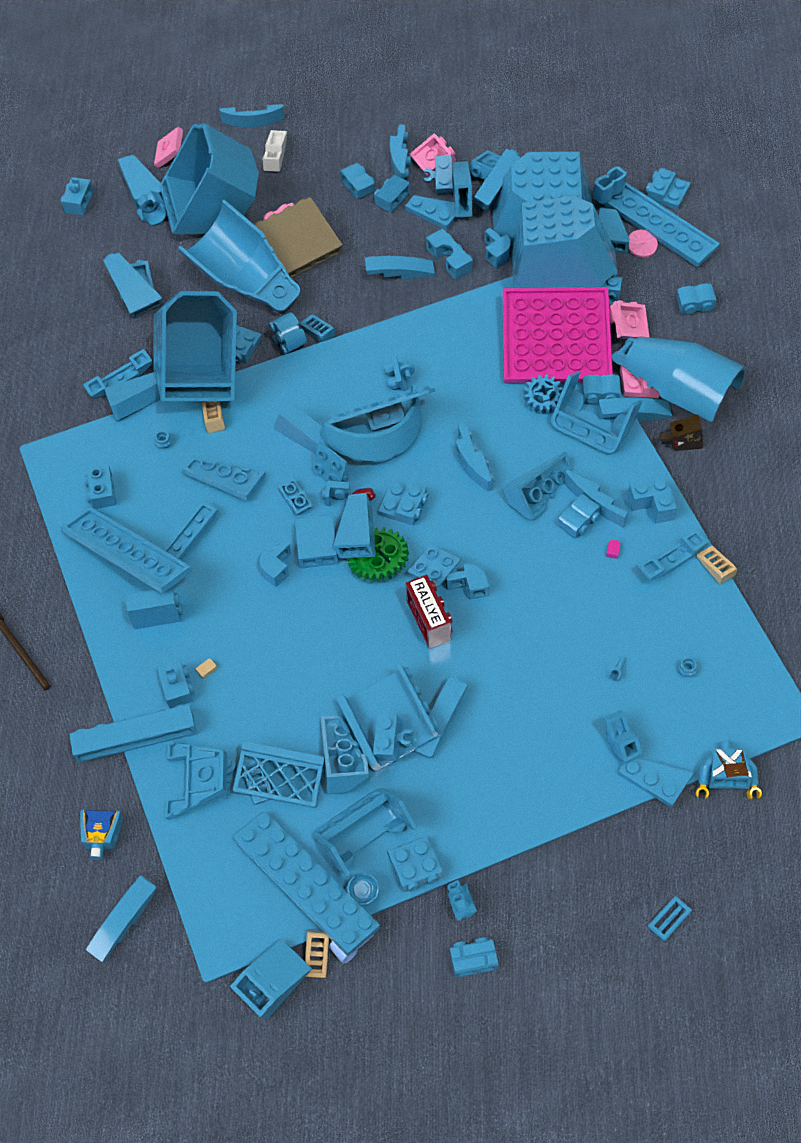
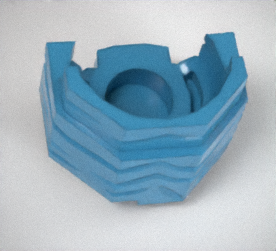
[136,190,168,226]

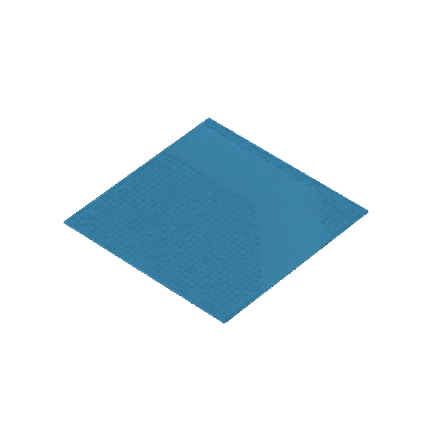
[20,276,801,983]

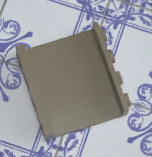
[254,197,342,279]

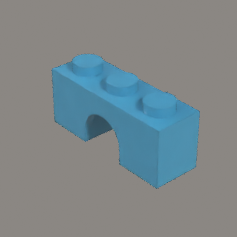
[426,228,473,280]

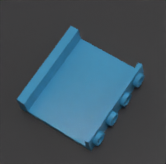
[336,662,440,772]

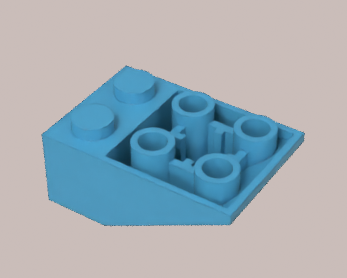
[230,939,312,1020]

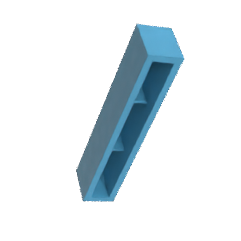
[69,704,197,763]

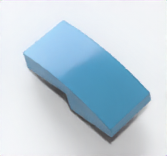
[278,478,313,515]

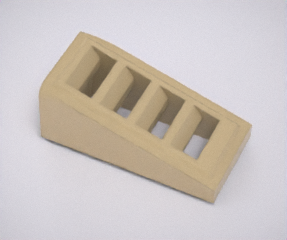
[202,401,225,433]
[696,546,737,584]
[305,929,329,978]

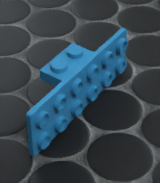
[325,386,435,431]

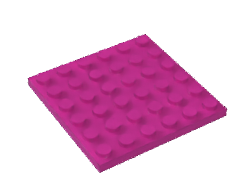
[503,287,613,383]

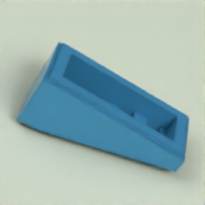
[299,314,335,343]
[242,759,273,805]

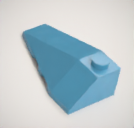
[503,452,573,520]
[320,715,369,794]

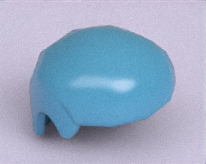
[347,873,380,906]

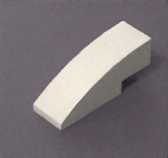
[263,130,287,171]

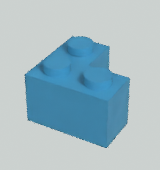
[627,477,677,523]

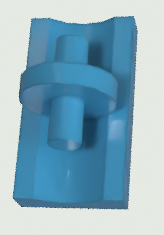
[384,355,415,391]
[447,880,477,921]

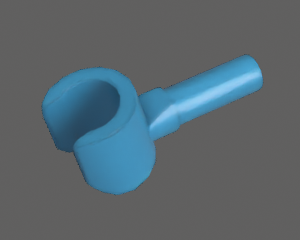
[609,656,626,681]

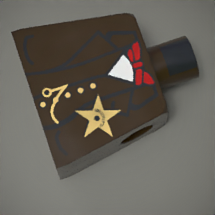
[659,414,703,451]

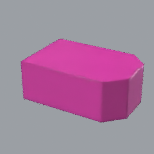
[606,540,620,559]

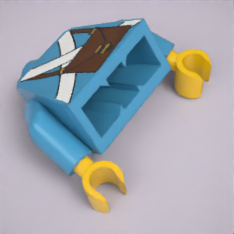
[696,740,762,799]

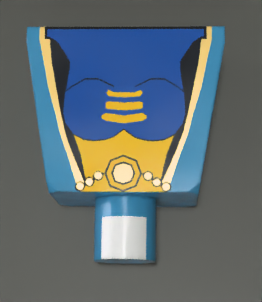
[80,810,124,860]

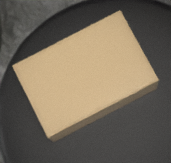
[196,658,218,680]

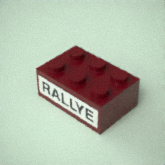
[405,575,453,649]

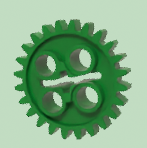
[347,527,409,583]

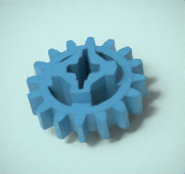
[524,374,563,413]

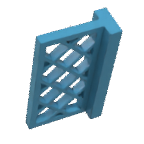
[233,741,325,808]

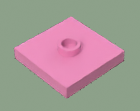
[154,126,183,168]

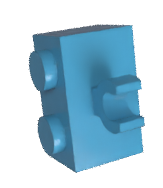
[424,155,453,194]
[61,177,94,216]
[157,659,194,709]
[373,714,414,761]

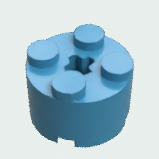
[268,312,307,355]

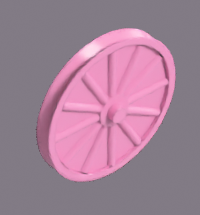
[628,230,658,258]

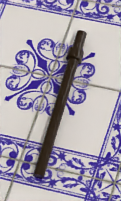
[0,613,51,691]

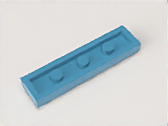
[163,501,218,560]

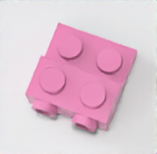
[410,133,456,177]
[609,300,649,339]
[620,366,660,398]

